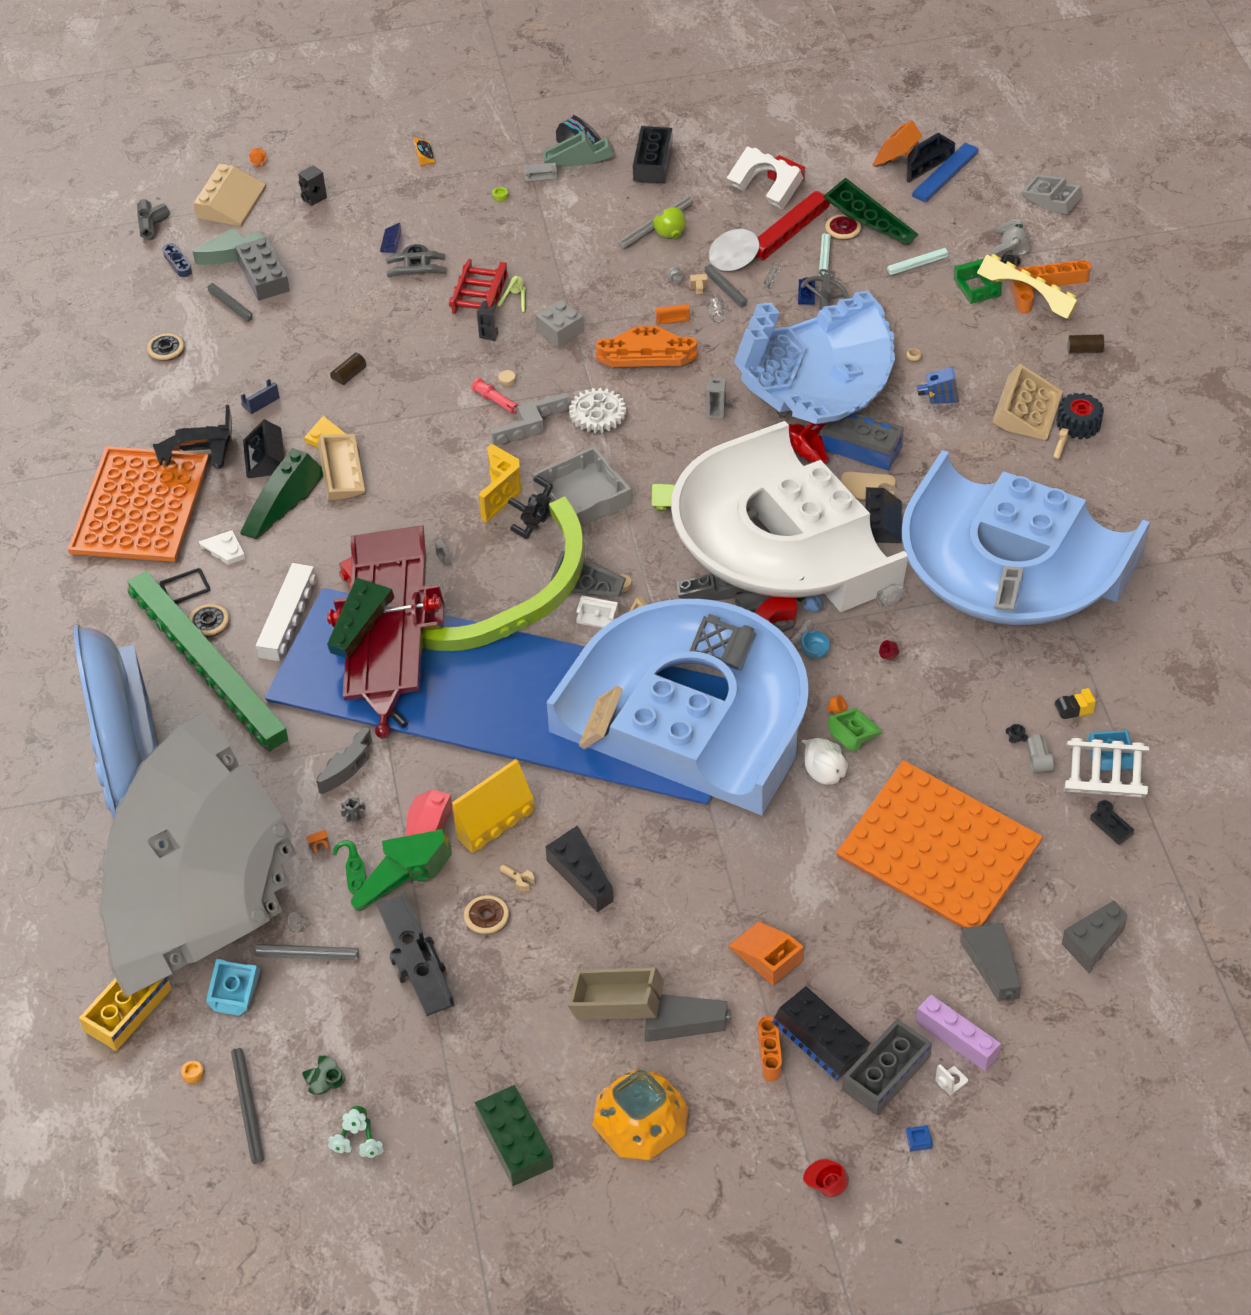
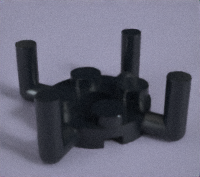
[508,475,553,539]

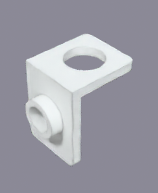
[935,1065,968,1096]

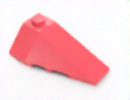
[406,790,453,836]

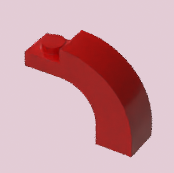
[755,597,797,624]

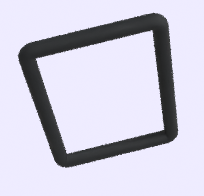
[159,568,210,603]

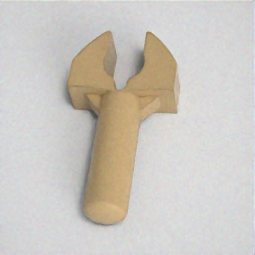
[1053,428,1069,460]
[500,864,535,891]

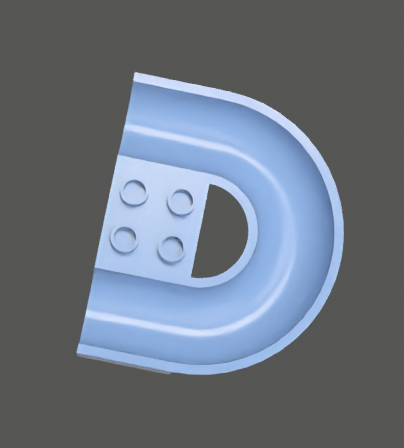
[902,450,1150,625]
[547,599,808,815]
[74,624,163,848]

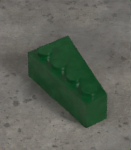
[327,577,395,659]

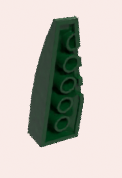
[823,177,918,245]
[240,448,323,540]

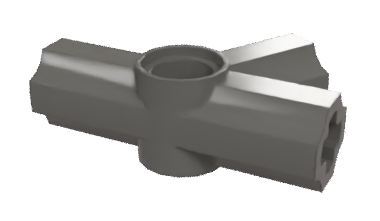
[137,199,170,240]

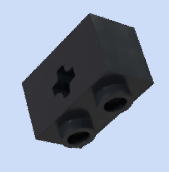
[298,165,327,206]

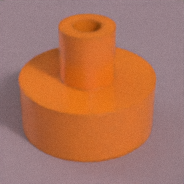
[827,695,847,714]

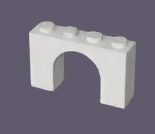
[727,146,803,210]

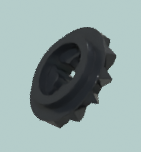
[403,244,428,264]

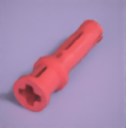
[471,378,519,414]

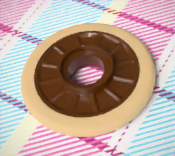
[464,895,509,934]

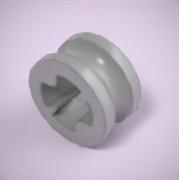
[667,267,684,284]

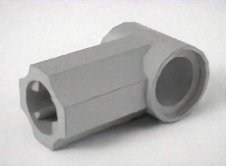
[1027,734,1054,773]

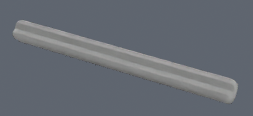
[618,196,693,249]

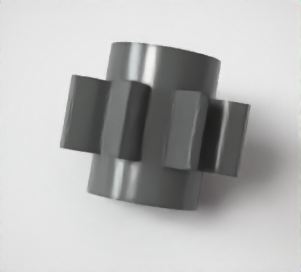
[340,797,365,822]

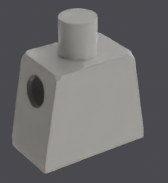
[706,378,726,419]

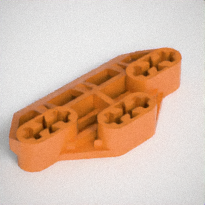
[596,326,697,367]

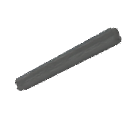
[255,944,359,960]

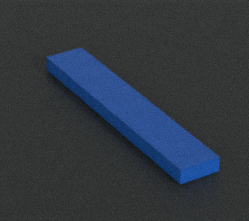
[912,142,979,202]

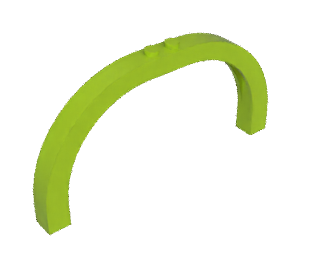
[422,496,585,651]

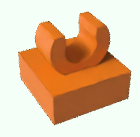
[306,829,328,854]

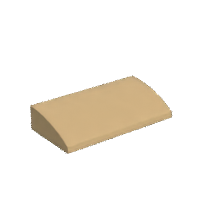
[318,434,365,500]

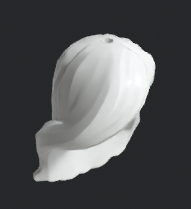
[801,738,848,785]

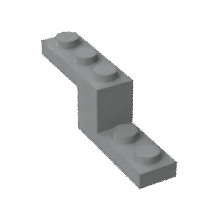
[490,393,570,446]

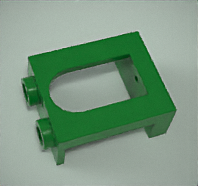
[954,258,1003,304]

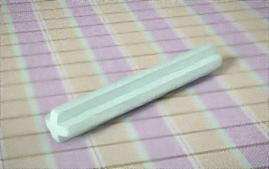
[819,233,831,276]
[887,248,948,275]

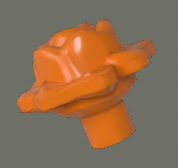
[249,147,268,167]

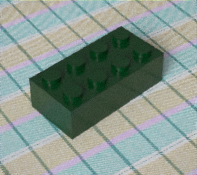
[474,1085,553,1186]

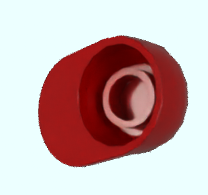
[803,1159,849,1198]

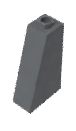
[960,923,1021,1001]
[645,994,731,1042]

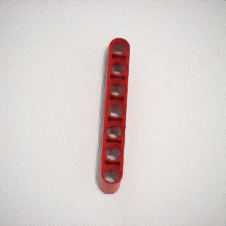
[755,191,830,260]

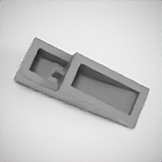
[994,566,1023,611]

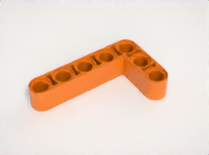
[1009,260,1091,313]

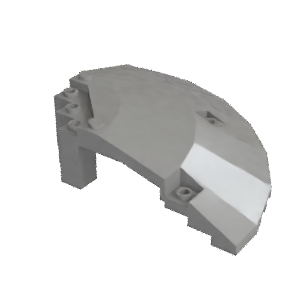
[99,713,297,996]

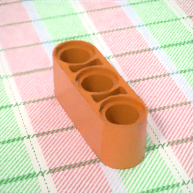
[758,1016,782,1082]

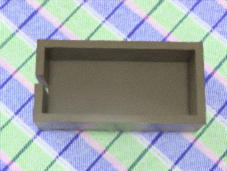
[568,967,664,1020]

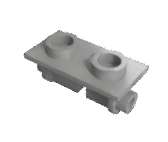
[524,163,557,182]

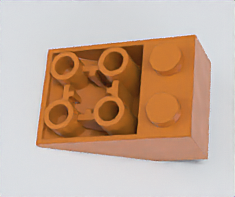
[873,120,922,166]
[728,921,804,986]

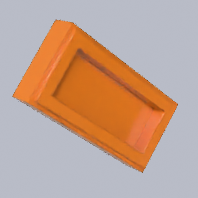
[655,304,690,325]

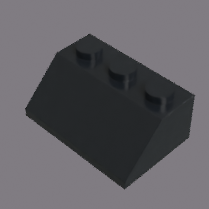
[243,419,284,478]
[865,487,902,543]

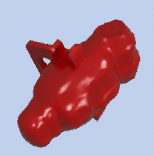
[788,422,829,465]

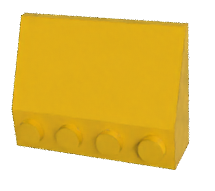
[452,759,535,854]

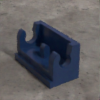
[241,379,280,414]

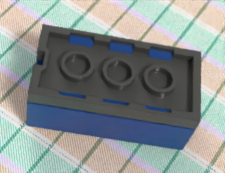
[823,412,904,471]

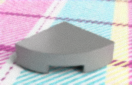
[435,539,451,565]

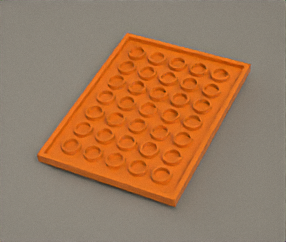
[68,446,210,562]
[836,760,1043,928]

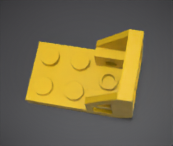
[478,444,522,523]

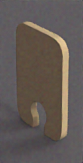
[841,472,896,501]

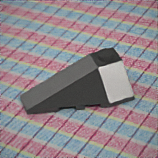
[550,551,626,596]

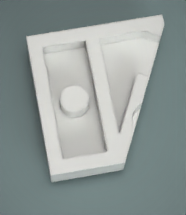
[199,530,245,565]

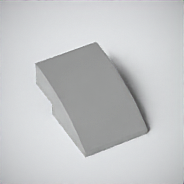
[1022,174,1083,214]

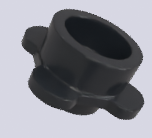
[1006,724,1028,743]

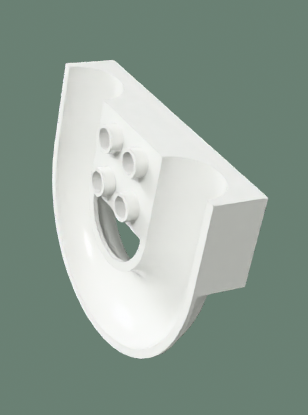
[671,421,908,612]

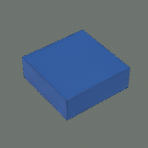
[905,1125,933,1152]

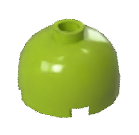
[652,207,686,239]

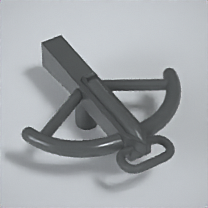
[801,269,849,310]

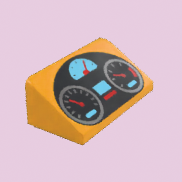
[413,138,435,165]

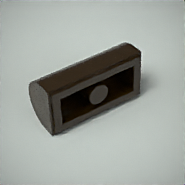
[1067,334,1104,353]
[330,352,366,385]

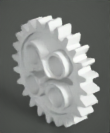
[569,388,626,433]

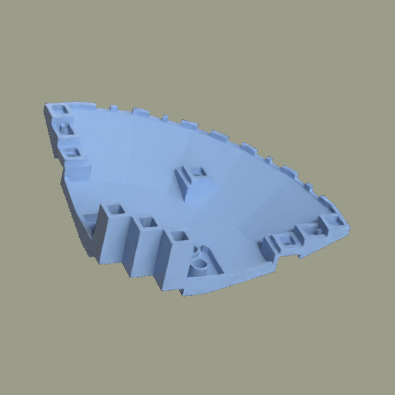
[734,291,895,424]

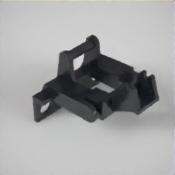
[153,405,232,469]

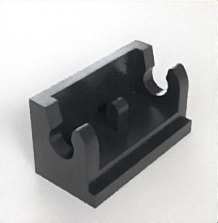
[477,301,498,341]

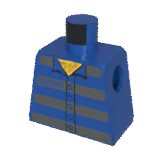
[917,367,959,404]

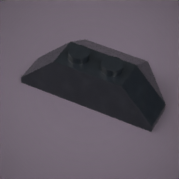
[907,132,955,183]

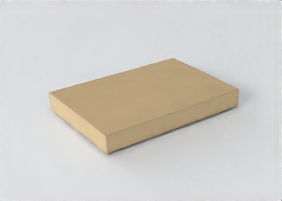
[579,686,623,749]

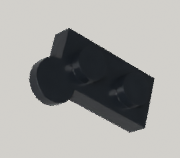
[1090,800,1134,845]

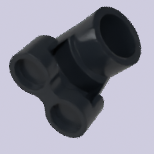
[1000,254,1021,266]

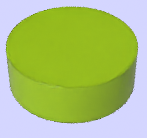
[492,187,508,202]

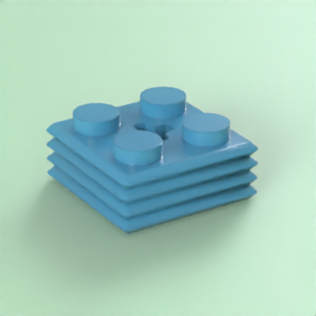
[1088,730,1134,771]

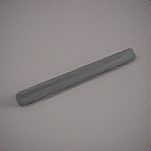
[231,1048,263,1164]

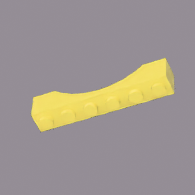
[977,254,1079,320]

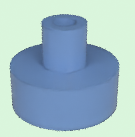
[803,595,823,613]

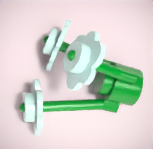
[328,1106,384,1158]

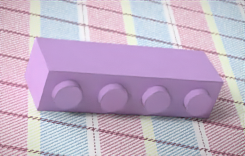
[916,995,1001,1071]

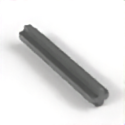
[704,264,747,307]
[207,283,253,321]

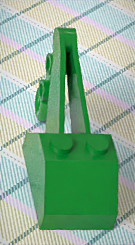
[333,829,452,911]

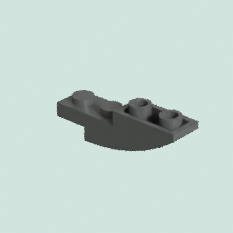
[677,573,744,600]
[316,727,372,794]

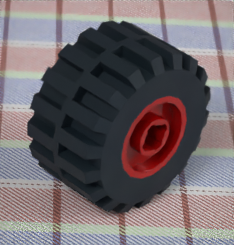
[1056,393,1104,439]

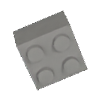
[535,300,584,347]

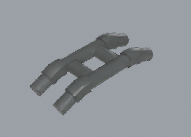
[386,251,446,278]

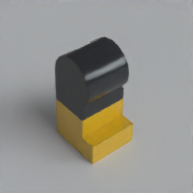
[1054,688,1096,719]

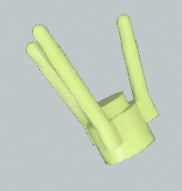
[497,276,526,312]

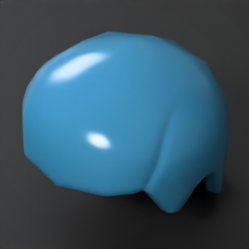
[801,630,830,659]

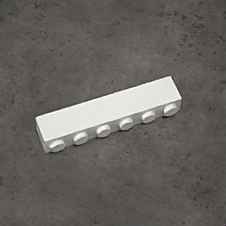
[256,563,317,661]

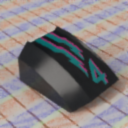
[556,114,601,144]

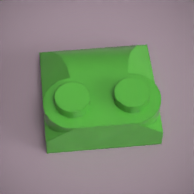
[827,708,882,751]

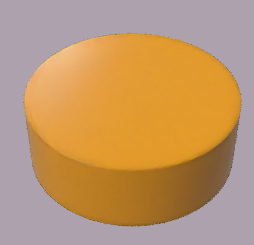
[181,1061,204,1083]

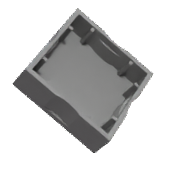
[532,446,632,527]

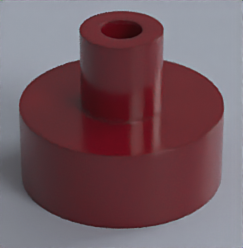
[879,640,899,660]

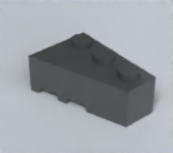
[1062,901,1128,973]

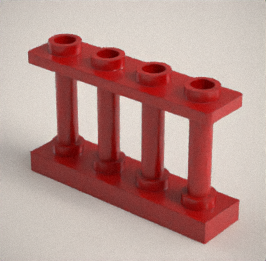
[449,259,508,314]

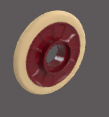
[825,214,861,239]

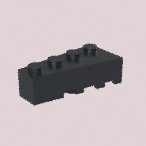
[545,825,613,912]

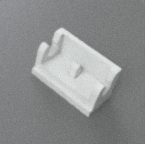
[576,596,618,628]

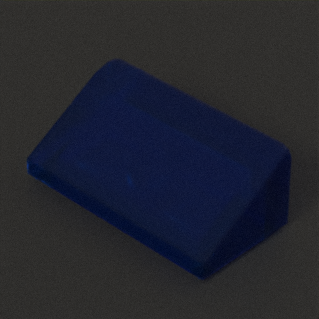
[380,223,401,253]

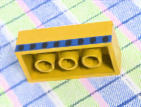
[79,976,172,1051]

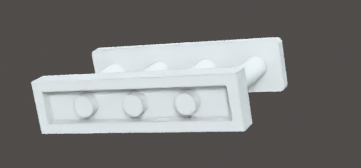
[1063,738,1149,798]

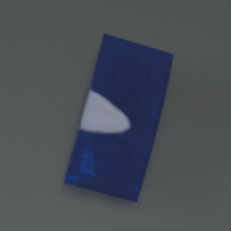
[798,277,815,305]

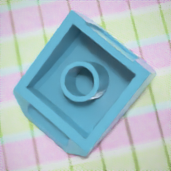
[206,959,261,1016]

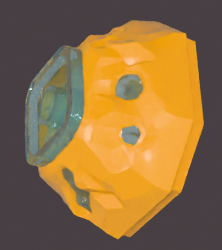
[592,1070,689,1161]

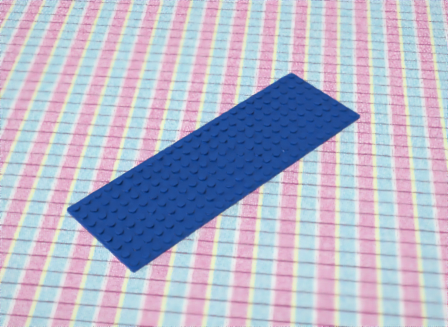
[265,588,729,805]

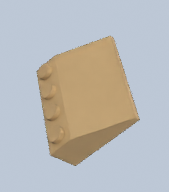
[194,164,266,226]
[992,364,1063,440]

